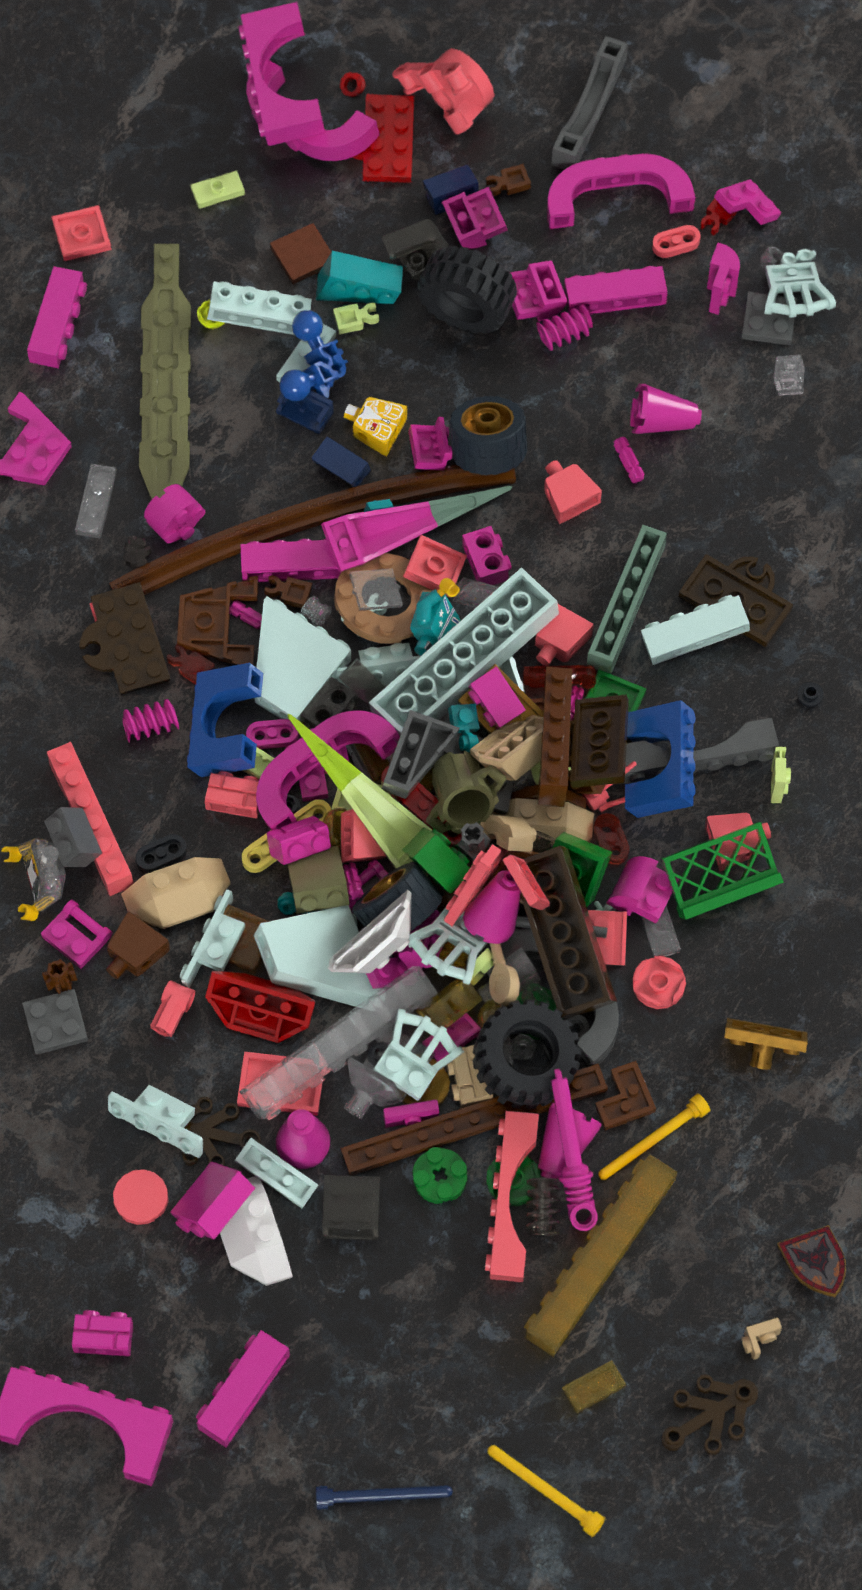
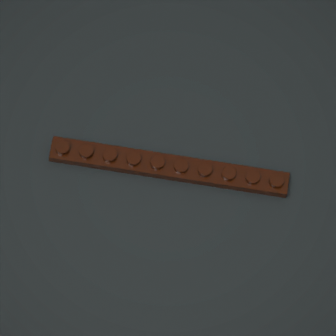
[341,1064,608,1176]

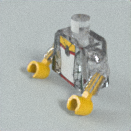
[1,838,66,921]

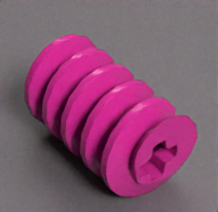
[537,305,593,351]
[122,699,179,743]

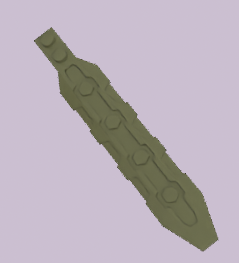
[139,244,191,500]

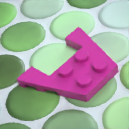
[0,392,72,485]

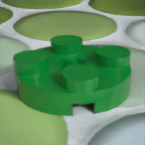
[413,1147,467,1204]

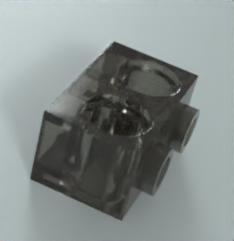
[300,677,358,730]

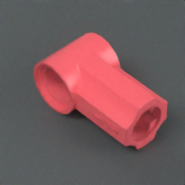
[150,980,196,1037]

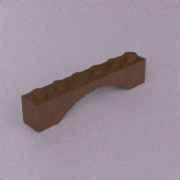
[538,666,572,807]

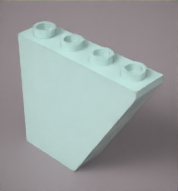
[255,596,351,723]
[254,905,385,1012]

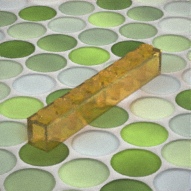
[525,1154,677,1357]

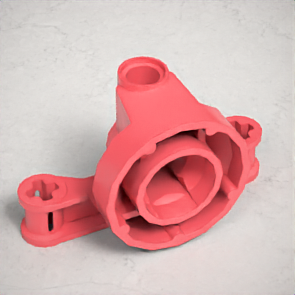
[392,49,494,134]

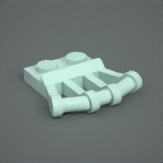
[765,262,836,318]
[408,909,487,985]
[373,1008,464,1101]

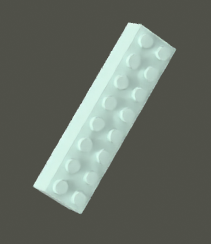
[369,567,559,736]

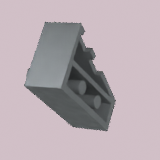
[381,710,460,799]

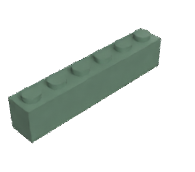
[587,525,667,674]

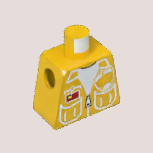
[344,397,407,457]

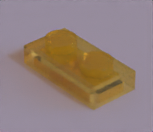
[563,1360,626,1413]

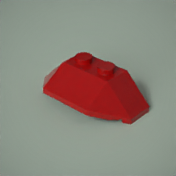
[205,971,316,1043]

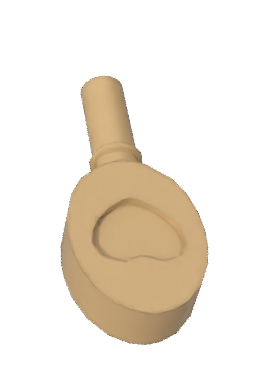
[489,943,520,1006]

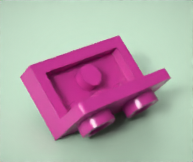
[408,417,452,470]

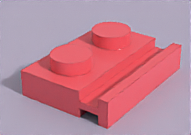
[588,910,627,966]

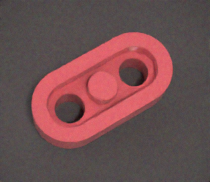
[652,225,700,258]

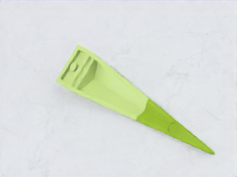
[287,714,449,877]

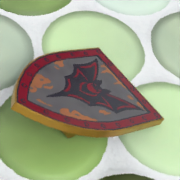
[777,1225,846,1297]

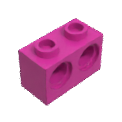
[462,526,512,589]

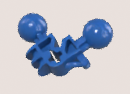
[279,310,348,401]

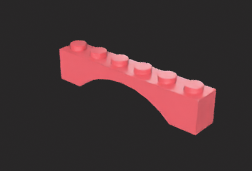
[47,742,134,896]
[485,1111,539,1282]

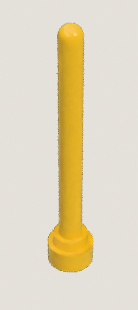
[598,1094,711,1180]
[488,1445,606,1537]

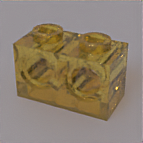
[415,979,482,1029]

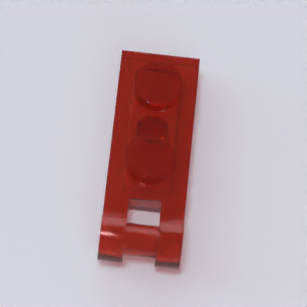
[523,665,596,689]

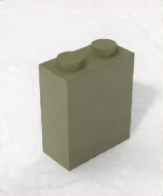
[287,846,349,914]

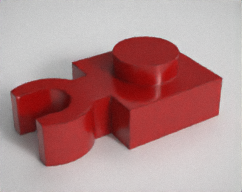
[700,199,738,236]

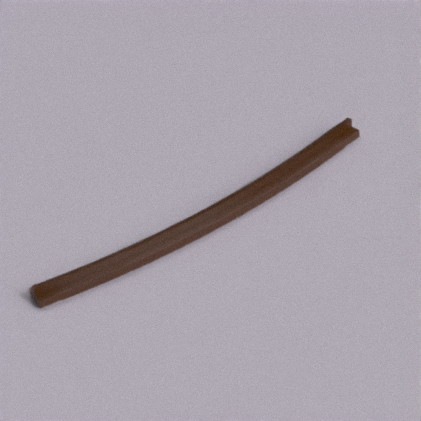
[109,465,516,595]

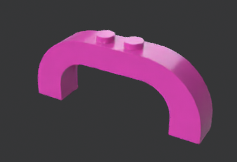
[247,61,379,161]
[547,154,695,229]
[256,711,400,831]

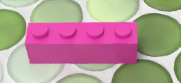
[564,266,667,314]
[27,267,87,368]
[241,538,341,582]
[196,1330,290,1447]

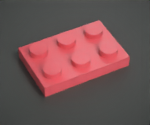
[237,1052,325,1116]

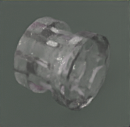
[300,595,332,627]

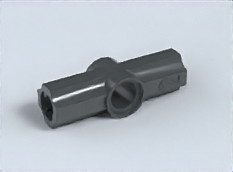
[456,822,492,864]

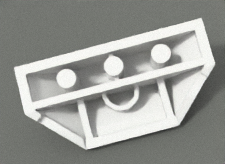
[328,890,411,973]
[220,1176,293,1286]

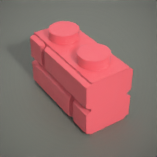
[205,771,259,819]

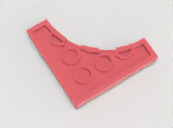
[443,844,507,926]

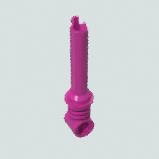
[551,1069,598,1231]

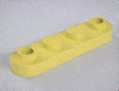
[242,800,332,873]

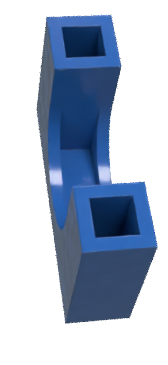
[187,663,264,777]
[625,700,696,818]

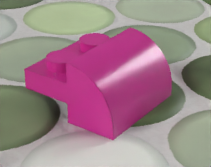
[442,187,508,249]
[707,243,740,314]
[510,260,567,322]
[606,856,679,924]

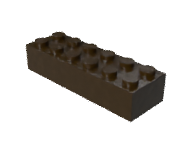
[521,846,617,1019]

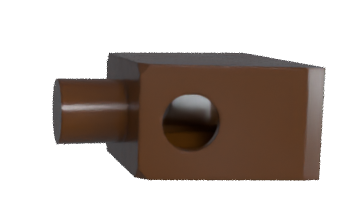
[106,911,170,979]

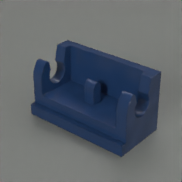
[423,164,479,215]
[276,390,333,434]
[311,437,371,487]

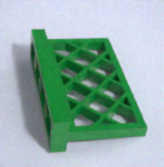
[661,822,784,919]

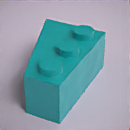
[316,251,403,304]

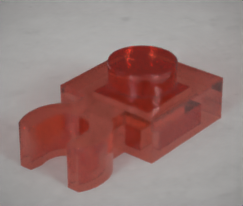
[167,644,215,684]

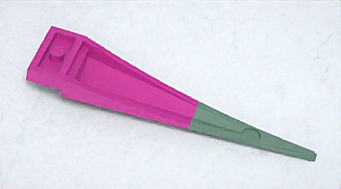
[321,486,512,573]

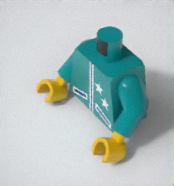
[410,578,461,656]

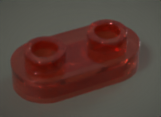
[594,813,629,865]

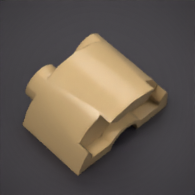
[479,815,536,852]

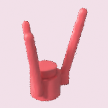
[582,761,637,813]

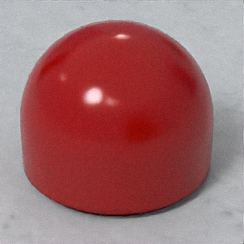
[340,72,365,97]

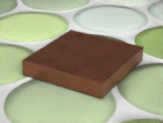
[270,223,331,284]

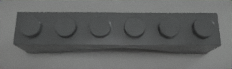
[552,36,628,170]
[624,718,779,784]

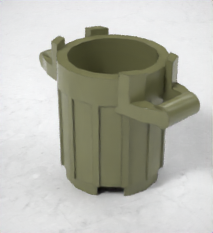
[426,751,506,834]

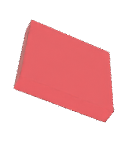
[52,205,111,261]
[403,535,467,598]
[502,855,550,910]

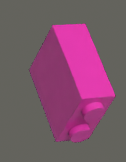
[170,1162,255,1239]

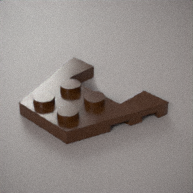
[177,576,259,665]

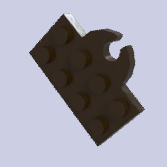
[678,554,793,647]
[80,582,170,695]
[568,694,629,788]

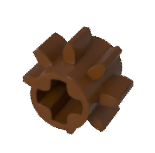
[42,959,77,994]

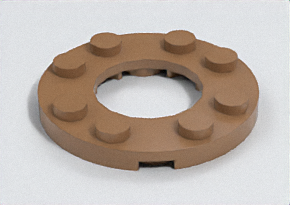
[334,553,433,644]

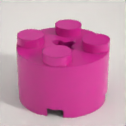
[144,484,205,544]

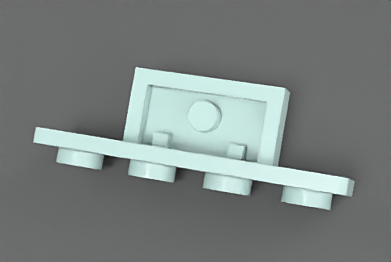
[336,643,421,692]
[180,889,245,988]
[108,1085,203,1158]

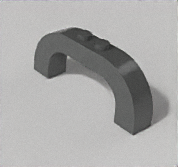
[483,929,619,1066]

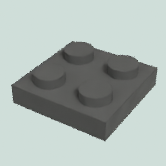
[742,292,797,346]
[22,989,88,1055]

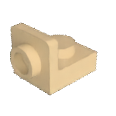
[742,1318,782,1360]

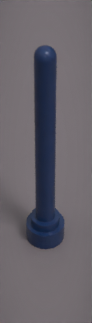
[316,1486,453,1510]

